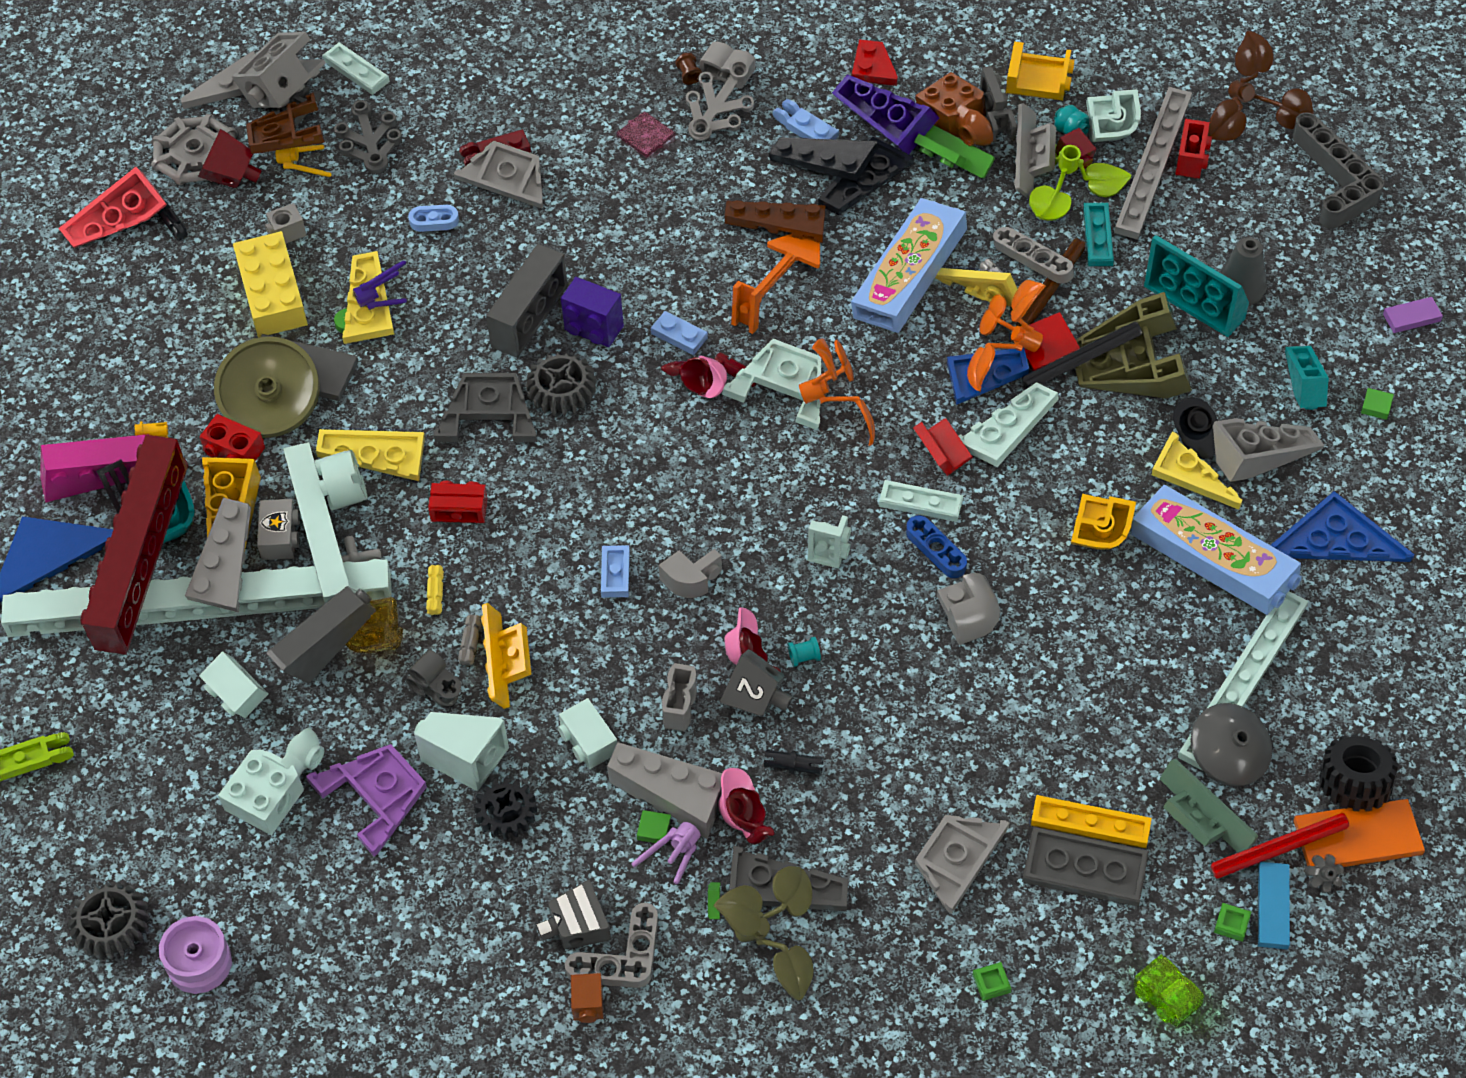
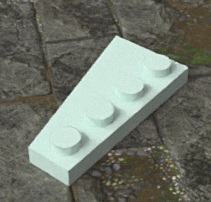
[959,382,1059,467]

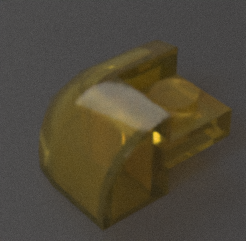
[345,597,403,654]

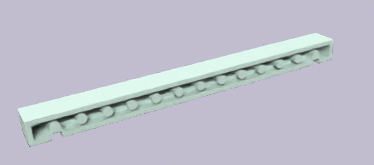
[1,559,392,637]

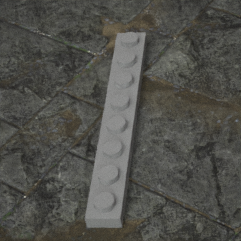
[1114,87,1192,240]

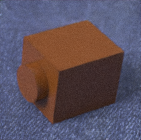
[571,973,604,1023]

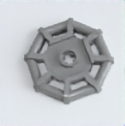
[151,114,238,185]

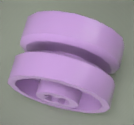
[159,916,232,994]

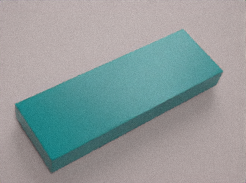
[1083,203,1114,266]

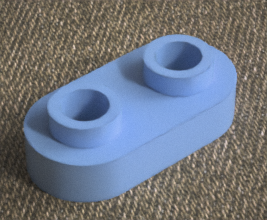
[408,205,459,232]

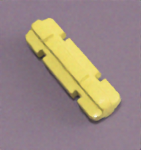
[426,565,444,615]

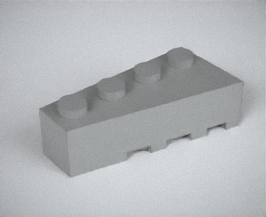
[607,742,722,839]

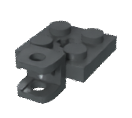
[979,66,1017,142]

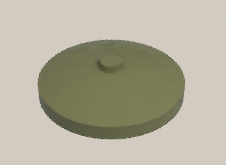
[214,337,320,438]

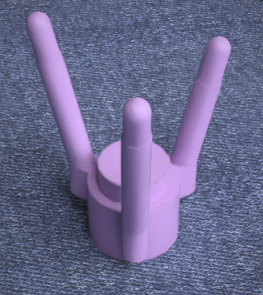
[632,822,701,884]

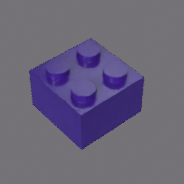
[561,276,624,348]

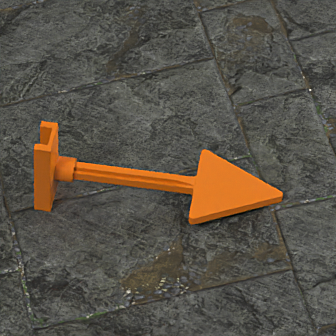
[731,233,820,334]

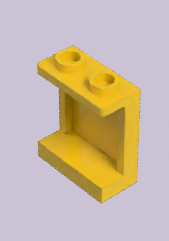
[1006,41,1075,101]

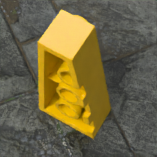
[202,457,261,553]

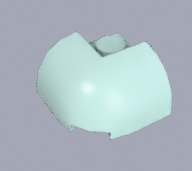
[1086,89,1141,142]

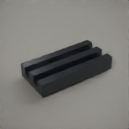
[96,459,129,514]

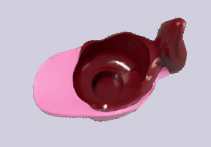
[661,356,727,398]
[724,607,781,672]
[718,768,775,845]

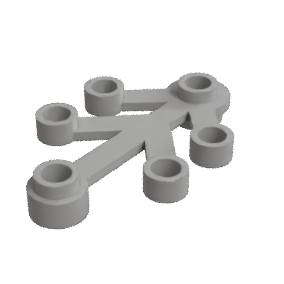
[686,60,754,141]

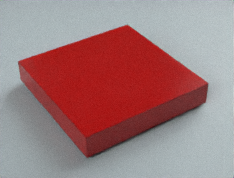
[1024,312,1080,371]

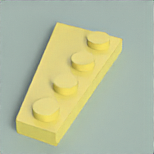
[342,251,394,344]
[316,429,425,481]

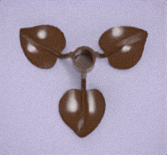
[1208,31,1314,141]

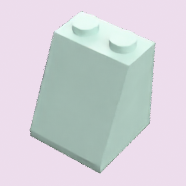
[414,712,509,791]

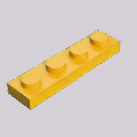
[1031,795,1152,849]

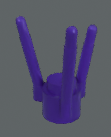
[353,260,407,310]

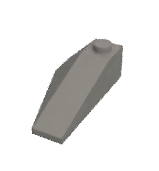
[1213,418,1325,482]

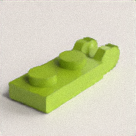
[0,732,74,781]

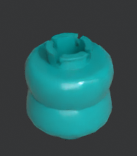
[1054,104,1090,135]

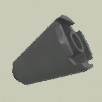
[1219,237,1267,306]

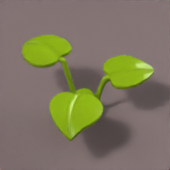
[1029,144,1132,221]

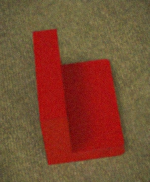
[913,418,972,476]

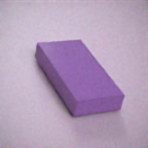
[1383,297,1443,333]

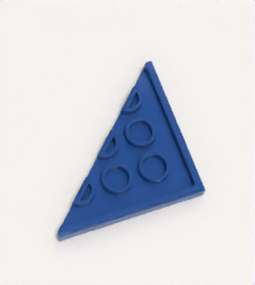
[1270,491,1415,562]
[0,516,113,602]

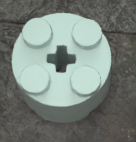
[315,450,368,511]

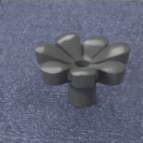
[1305,854,1344,893]

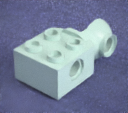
[218,728,324,836]

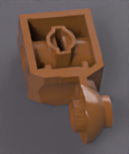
[915,72,993,146]

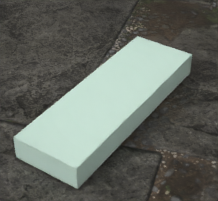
[322,42,390,95]
[879,480,963,522]

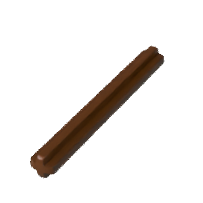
[1016,238,1086,326]

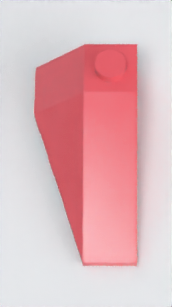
[58,167,167,248]

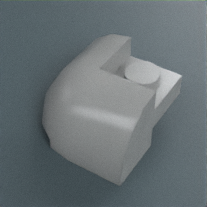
[937,573,1001,645]

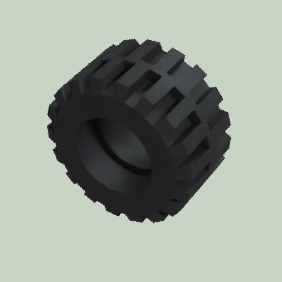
[1319,734,1398,811]

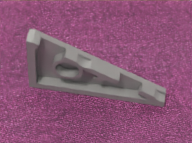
[180,51,255,109]

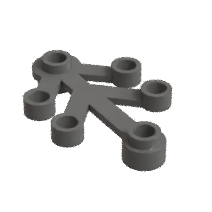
[334,100,402,175]

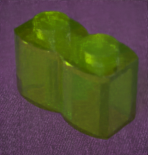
[1133,954,1204,1027]

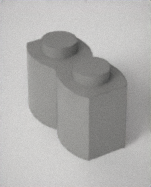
[700,42,755,89]
[662,663,697,731]

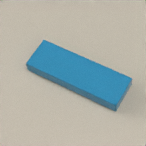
[1258,862,1290,949]

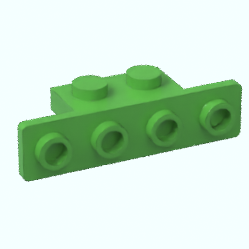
[914,125,995,179]

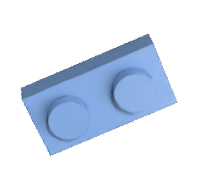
[651,311,708,356]
[601,545,630,598]

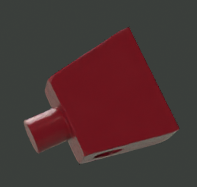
[198,129,262,188]

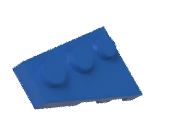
[947,348,1029,405]

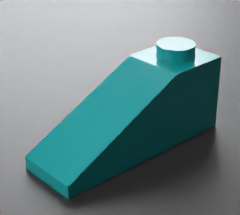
[1285,346,1329,410]

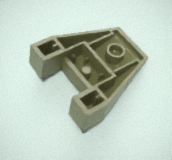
[1075,292,1192,399]

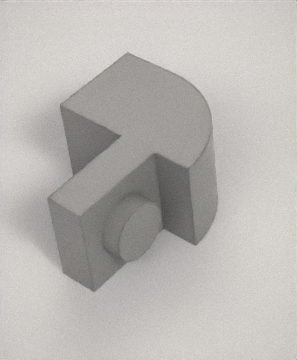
[658,549,722,598]

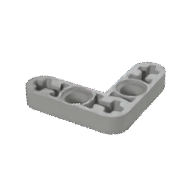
[565,903,658,988]

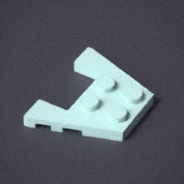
[722,339,821,430]

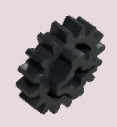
[474,777,537,840]

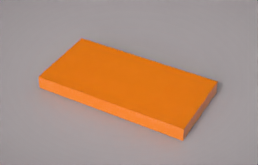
[1293,799,1425,867]

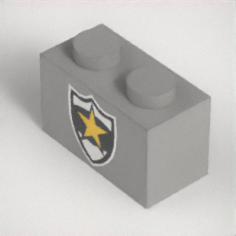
[257,499,300,560]

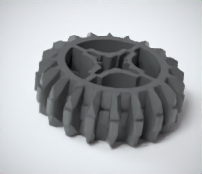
[526,351,596,417]
[68,881,150,960]

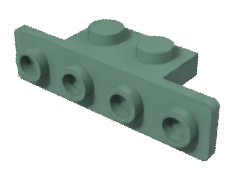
[1160,759,1258,853]

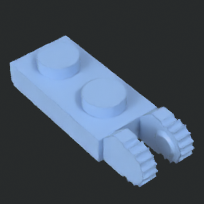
[773,99,839,140]

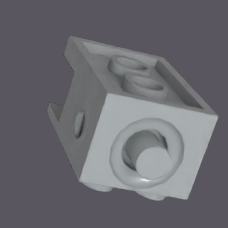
[232,32,326,108]

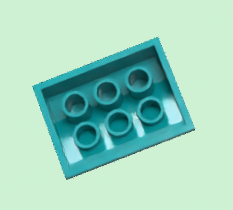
[1144,235,1249,337]

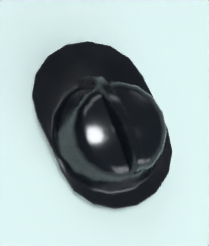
[1173,397,1218,459]

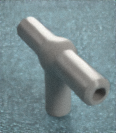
[341,536,381,562]

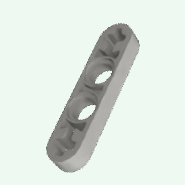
[993,227,1074,284]

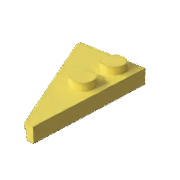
[935,268,1017,307]
[1151,432,1242,510]

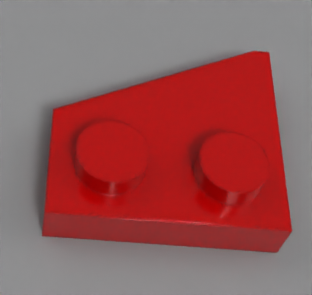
[852,39,898,86]

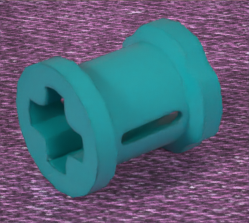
[787,636,821,667]

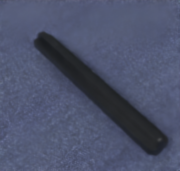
[1022,321,1142,389]

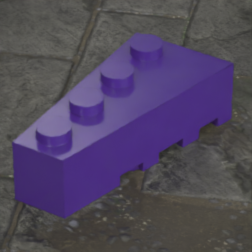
[832,74,939,154]

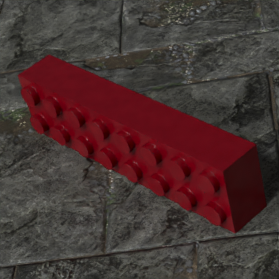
[80,435,188,655]

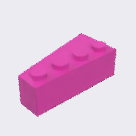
[40,434,149,503]

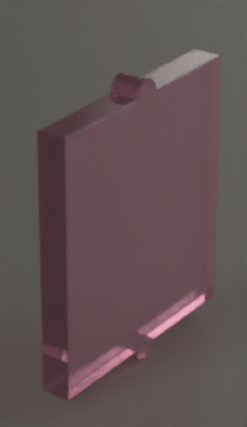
[616,111,675,158]

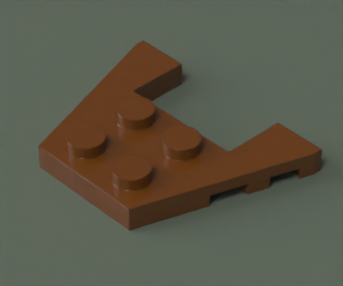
[246,92,325,154]

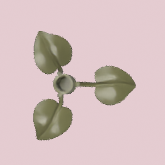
[714,866,814,1001]

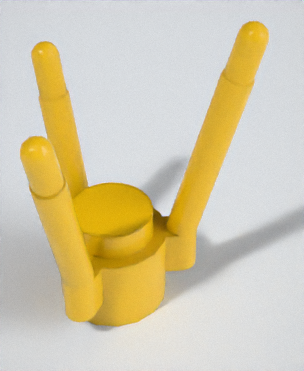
[275,145,332,177]

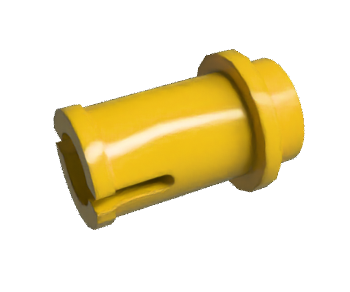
[135,421,169,438]

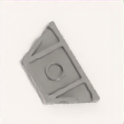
[454,141,543,209]
[915,815,1009,914]

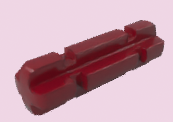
[714,352,757,387]

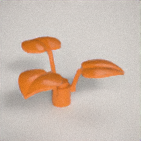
[967,280,1046,392]
[799,338,875,446]

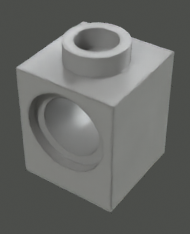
[265,203,307,244]

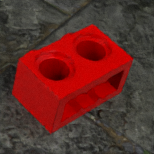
[199,414,265,461]

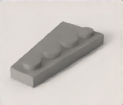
[185,498,251,612]

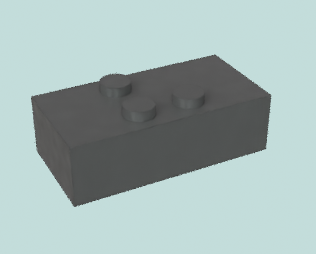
[486,243,568,358]

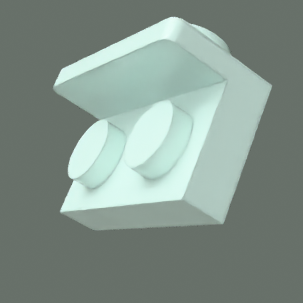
[807,515,851,569]

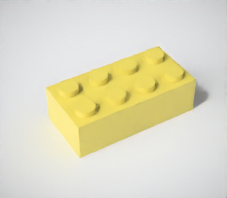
[233,231,308,338]

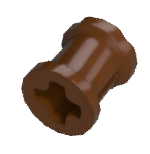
[675,53,702,85]

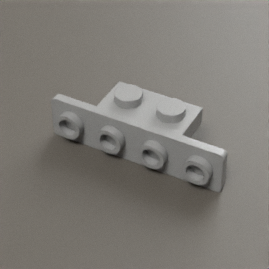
[1014,103,1056,199]

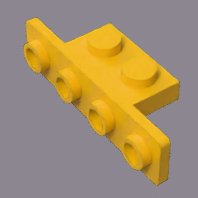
[481,603,531,709]

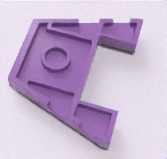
[306,744,427,857]

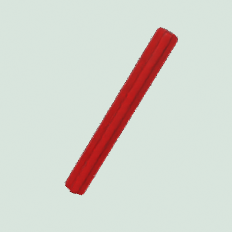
[1211,813,1350,879]

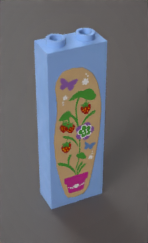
[851,198,967,333]
[1131,485,1302,615]

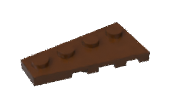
[725,200,825,243]

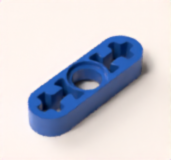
[906,515,967,578]

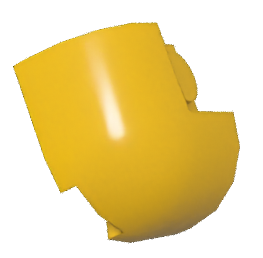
[1071,494,1136,550]

